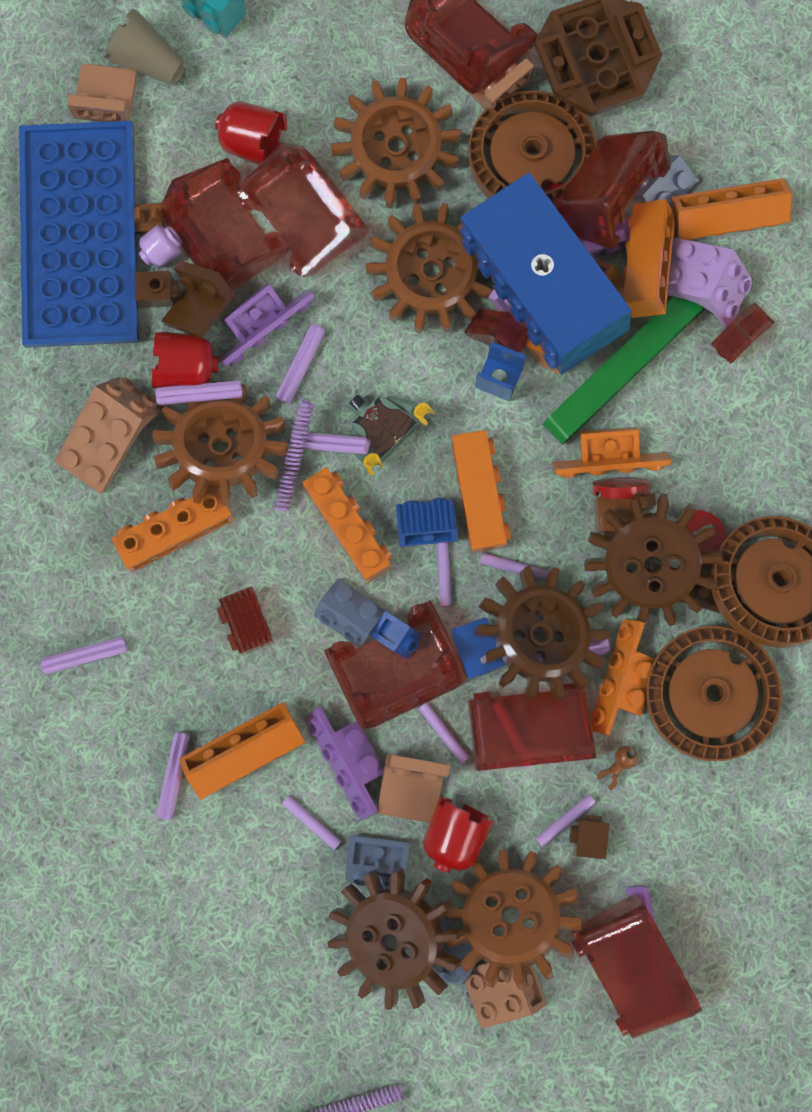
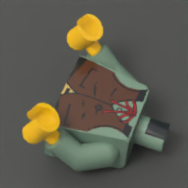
[348,394,435,476]

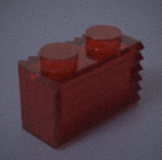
[216,586,275,656]

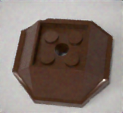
[534,0,662,117]

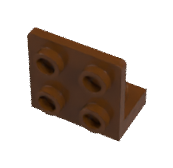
[161,260,235,338]

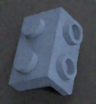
[629,155,699,208]
[314,578,385,647]

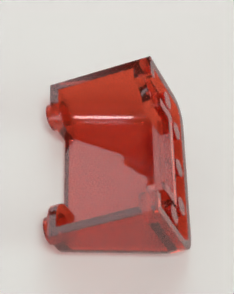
[404,0,538,94]
[552,130,671,250]
[235,142,369,277]
[161,158,290,291]
[324,600,466,729]
[467,683,597,772]
[571,894,703,1039]

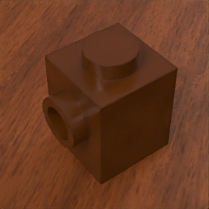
[135,271,179,308]
[569,814,609,860]

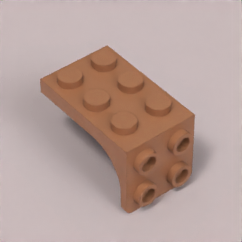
[55,377,164,494]

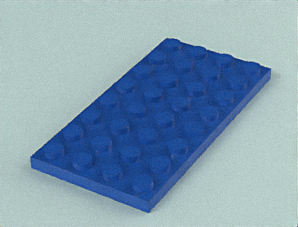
[19,121,139,348]

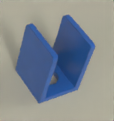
[475,342,526,401]
[451,617,505,681]

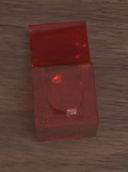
[711,303,775,364]
[464,309,529,353]

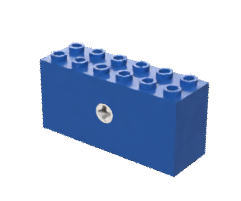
[459,172,632,375]

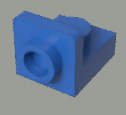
[370,610,423,659]

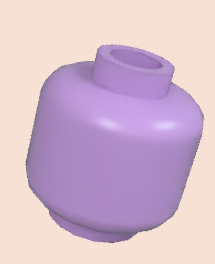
[139,225,182,268]

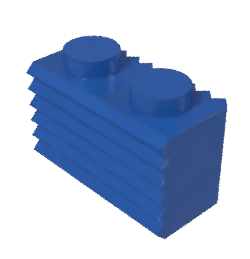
[396,498,458,547]

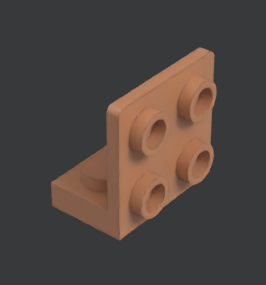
[454,40,534,110]
[67,64,137,122]
[377,754,450,823]
[464,962,547,1028]

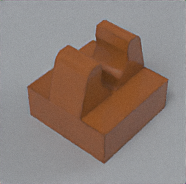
[134,203,163,235]

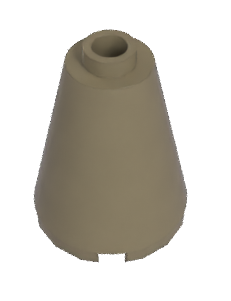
[104,9,186,85]

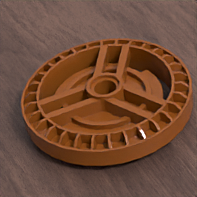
[468,91,598,210]
[710,516,812,648]
[645,626,782,761]

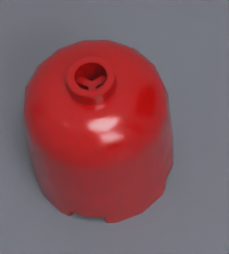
[215,101,287,168]
[152,332,219,389]
[423,796,495,873]

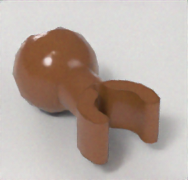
[597,746,638,790]

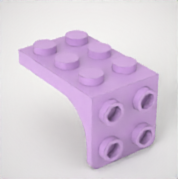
[668,237,752,327]

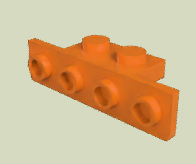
[552,427,672,478]
[589,619,654,736]

